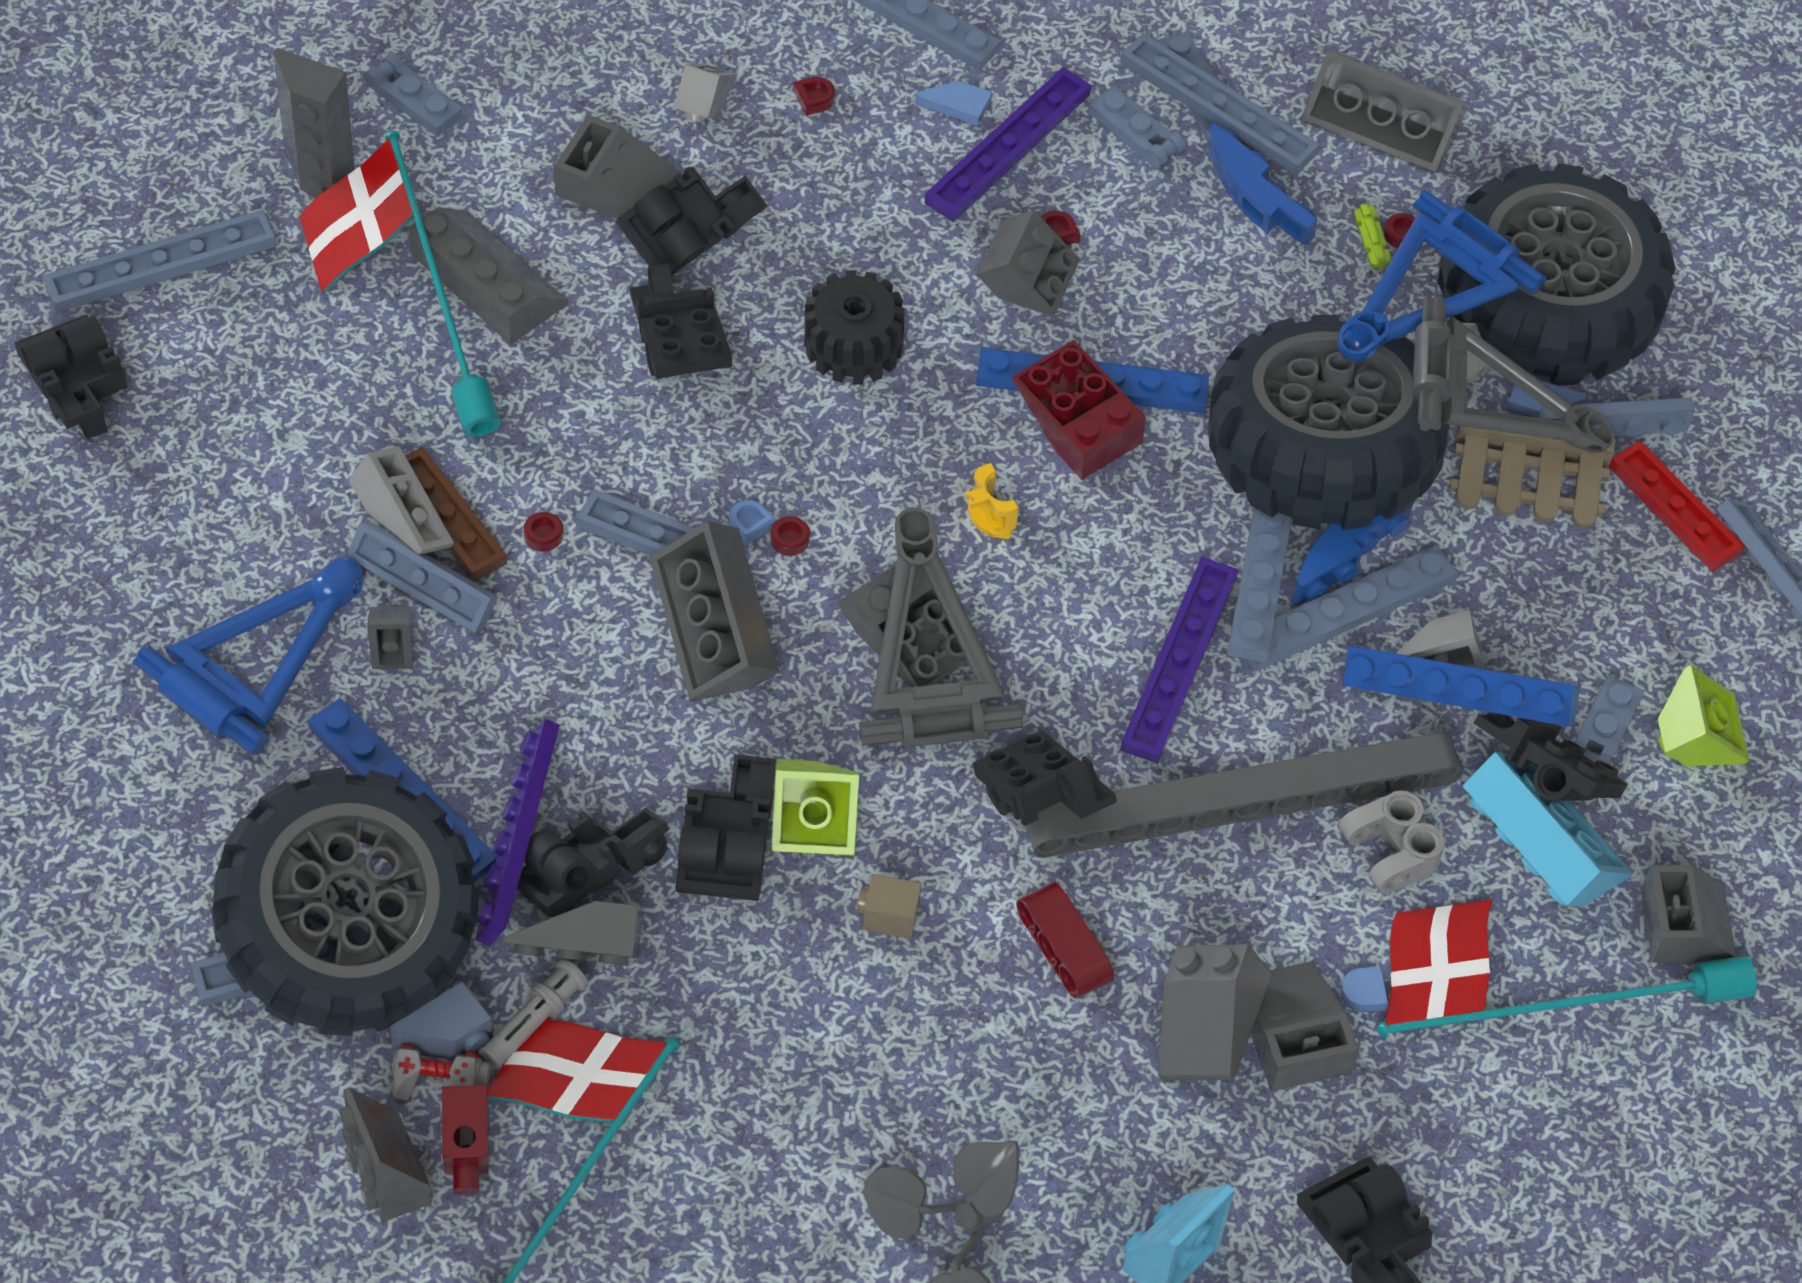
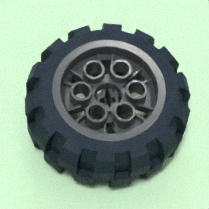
[1437,163,1676,385]
[1208,315,1449,530]
[211,767,480,1036]

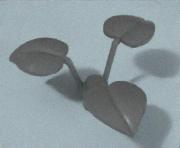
[864,1141,1019,1283]

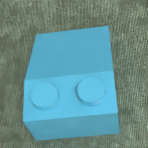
[1122,1184,1235,1283]

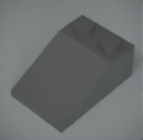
[1158,944,1272,1080]

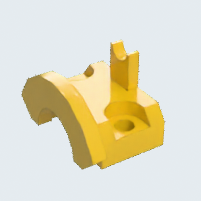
[964,463,1019,539]

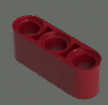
[1016,882,1114,999]

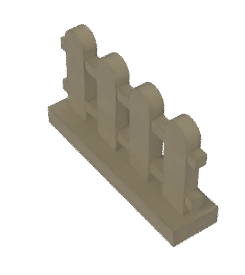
[1449,426,1616,529]

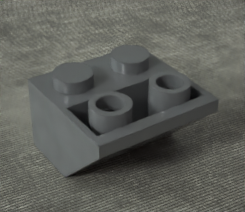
[976,210,1080,316]
[1641,865,1736,963]

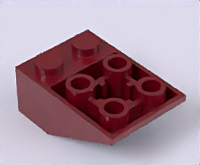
[1012,340,1146,480]

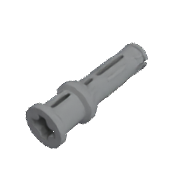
[478,958,588,1071]

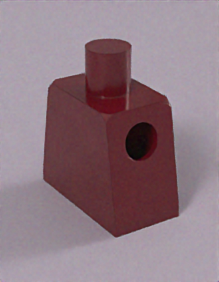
[442,1085,489,1195]

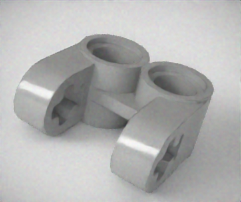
[1338,790,1445,894]

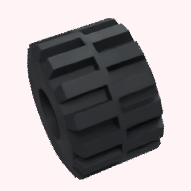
[804,270,905,385]

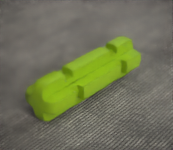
[1354,204,1392,270]

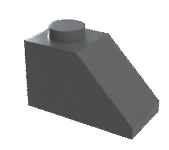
[367,604,413,669]

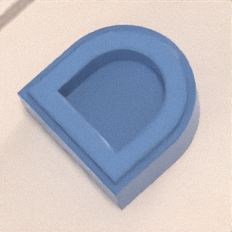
[729,500,776,546]
[1341,966,1388,1012]

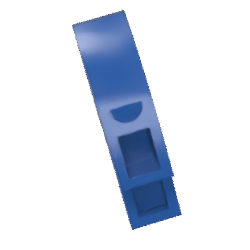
[1207,122,1318,246]
[1292,504,1413,607]

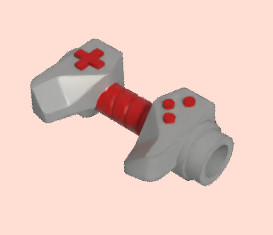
[392,1043,491,1101]

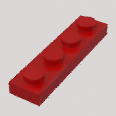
[1609,441,1745,572]

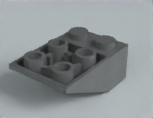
[554,115,683,219]
[837,563,967,687]
[504,901,644,966]
[1251,961,1359,1091]
[339,1087,431,1223]

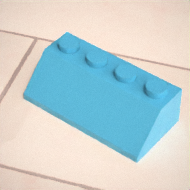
[1463,752,1634,907]

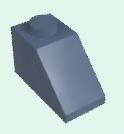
[390,981,493,1060]

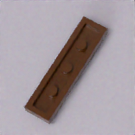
[405,447,507,582]

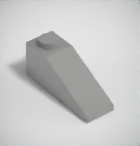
[349,446,454,554]

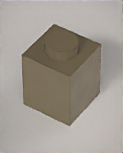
[856,874,922,939]

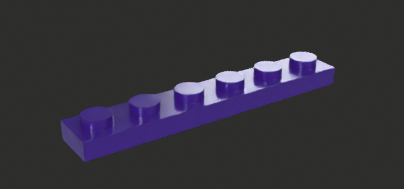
[924,67,1092,222]
[1120,556,1239,764]
[475,719,560,946]

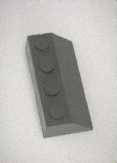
[273,48,355,198]
[1301,50,1469,172]
[409,207,568,345]
[649,521,780,701]

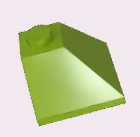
[1658,665,1750,766]
[771,759,859,856]

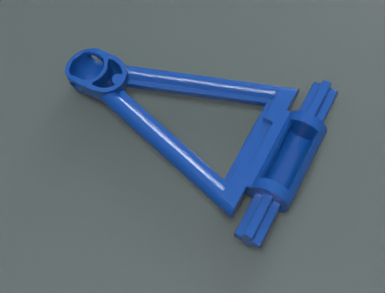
[1337,190,1546,362]
[133,557,364,755]

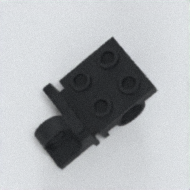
[616,166,768,275]
[630,263,732,379]
[14,314,128,439]
[1473,712,1628,801]
[973,730,1117,826]
[675,754,776,901]
[516,808,670,918]
[1297,1156,1433,1283]

